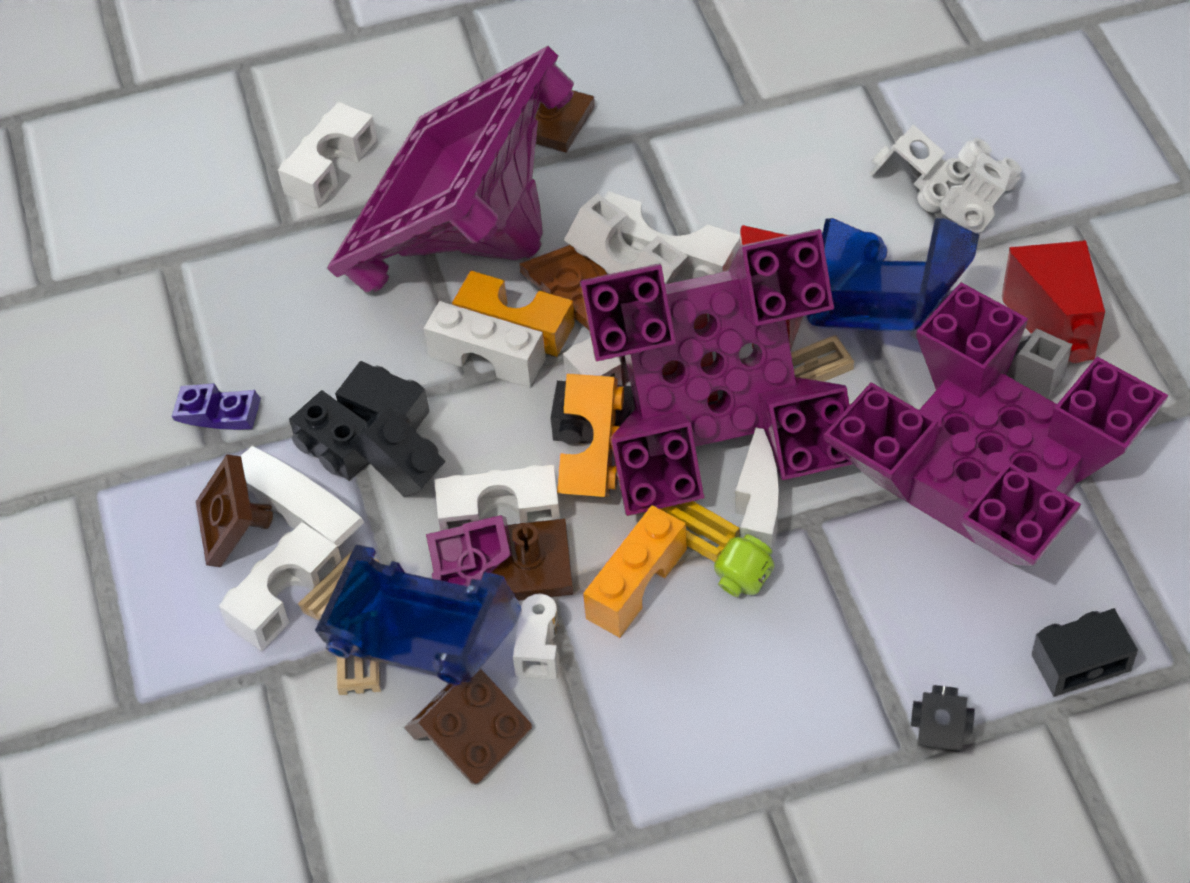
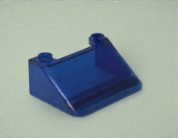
[806,218,980,333]

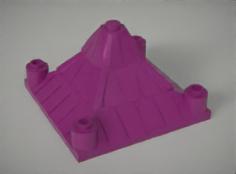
[327,46,574,293]

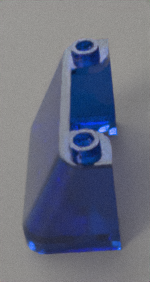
[315,544,522,685]

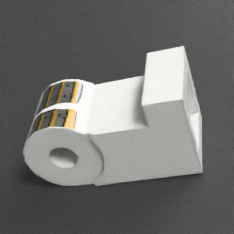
[513,594,559,679]

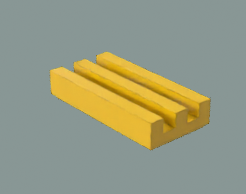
[660,501,740,562]

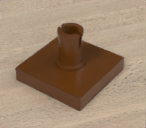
[535,90,595,153]
[195,454,273,567]
[489,518,573,604]

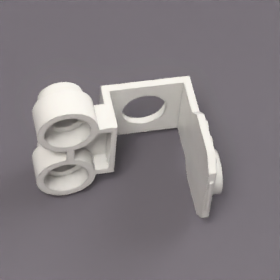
[870,124,969,213]
[940,138,1022,233]

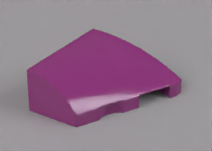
[426,515,512,610]

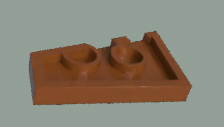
[519,245,607,330]

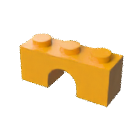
[452,270,575,357]
[557,373,624,497]
[583,505,687,638]

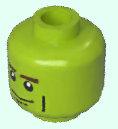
[714,534,775,598]

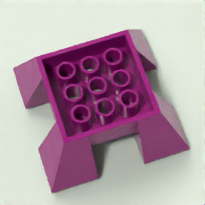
[580,229,852,516]
[823,282,1168,566]

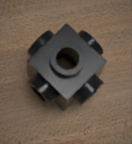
[911,685,975,751]

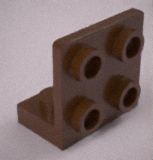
[404,664,532,785]

